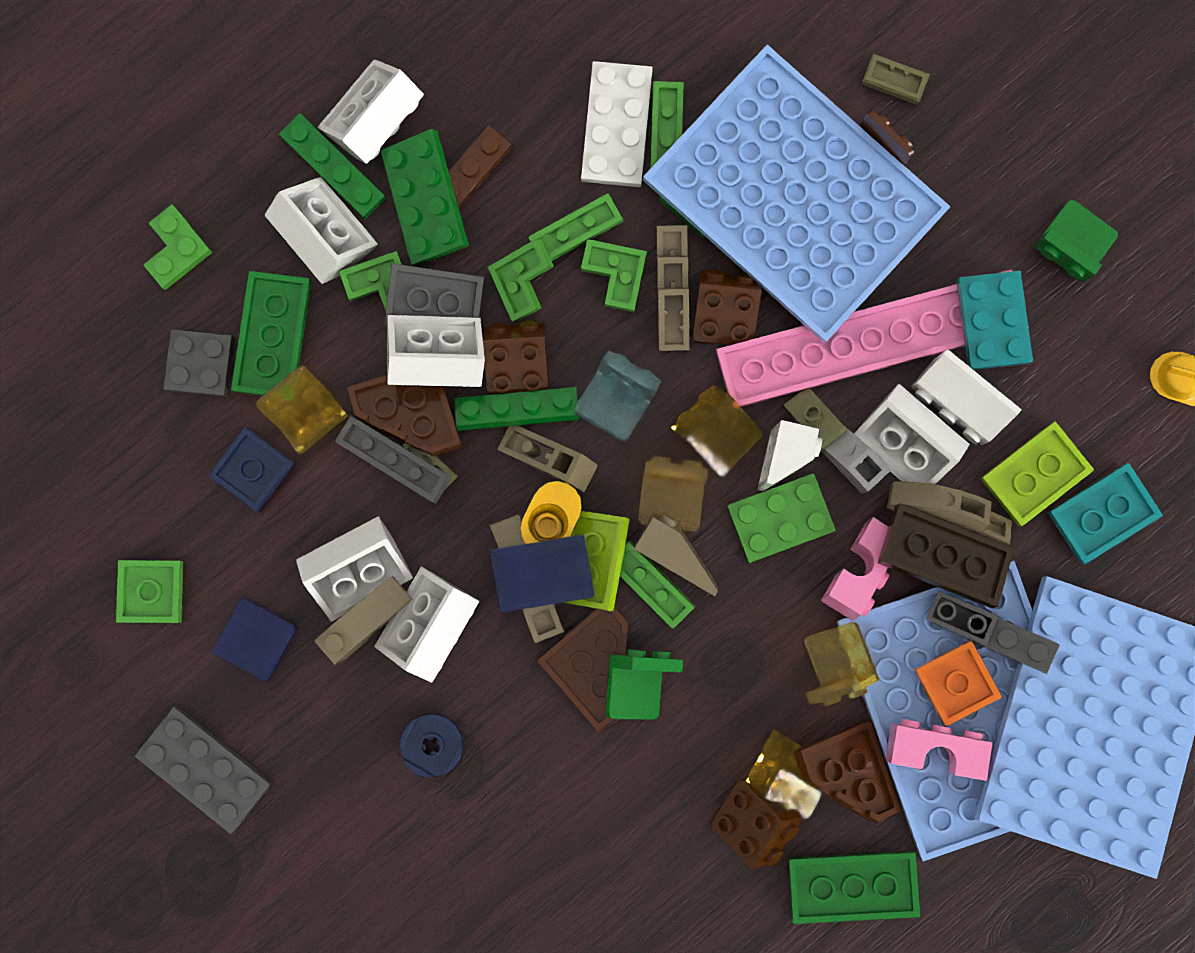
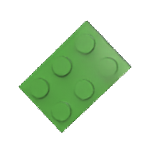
[727,473,836,563]

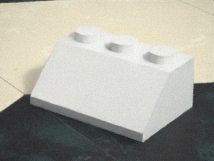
[317,59,424,164]
[265,177,378,284]
[387,315,485,387]
[911,349,1022,445]
[854,384,970,485]
[757,420,822,491]
[296,516,413,622]
[374,566,479,683]

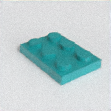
[956,271,1033,370]
[1047,463,1163,565]

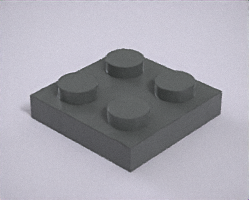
[163,329,234,397]

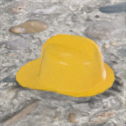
[1150,351,1195,406]
[520,481,582,554]

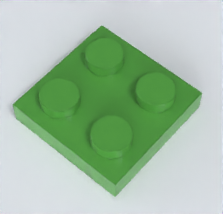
[116,560,183,623]

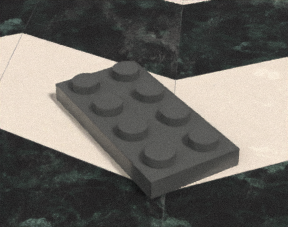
[134,706,272,834]

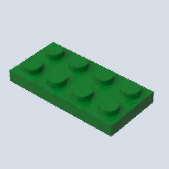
[380,129,469,266]
[231,271,312,400]
[788,851,920,924]

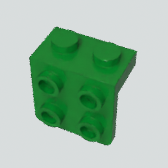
[1034,200,1118,283]
[606,649,683,720]

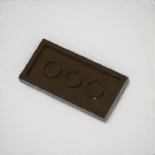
[878,503,1014,609]

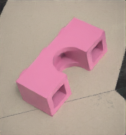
[821,517,890,621]
[885,719,993,781]

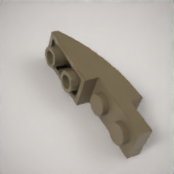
[887,481,1012,546]
[490,514,564,643]

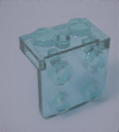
[574,350,662,441]

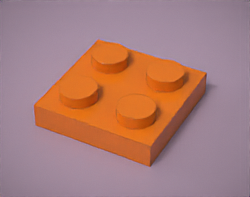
[913,640,1002,727]

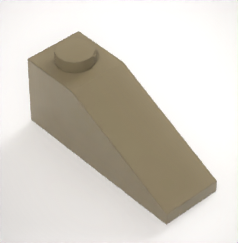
[497,425,598,492]
[634,512,718,596]
[315,576,413,665]

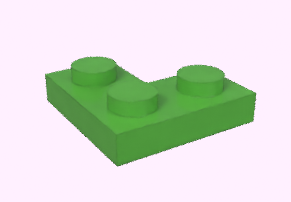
[144,204,213,290]
[488,239,554,322]
[581,239,647,313]
[339,251,401,311]

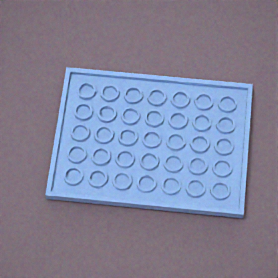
[643,45,950,344]
[836,561,1032,861]
[974,576,1195,879]

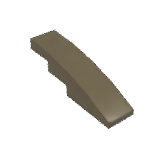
[656,225,689,351]

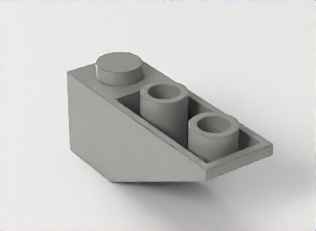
[820,427,891,494]

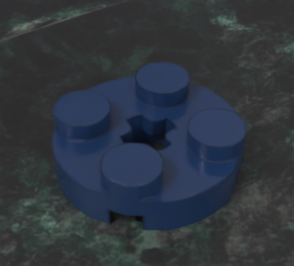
[400,714,463,777]

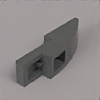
[926,591,1060,674]

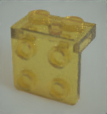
[256,366,348,455]
[671,385,762,476]
[638,456,708,532]
[804,622,880,707]
[746,730,822,819]

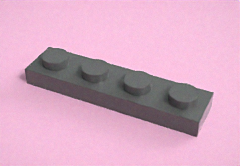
[335,415,452,504]

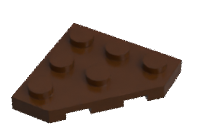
[347,375,462,456]
[537,607,628,732]
[793,721,901,822]

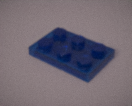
[490,534,595,613]

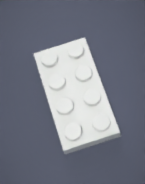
[581,61,653,187]

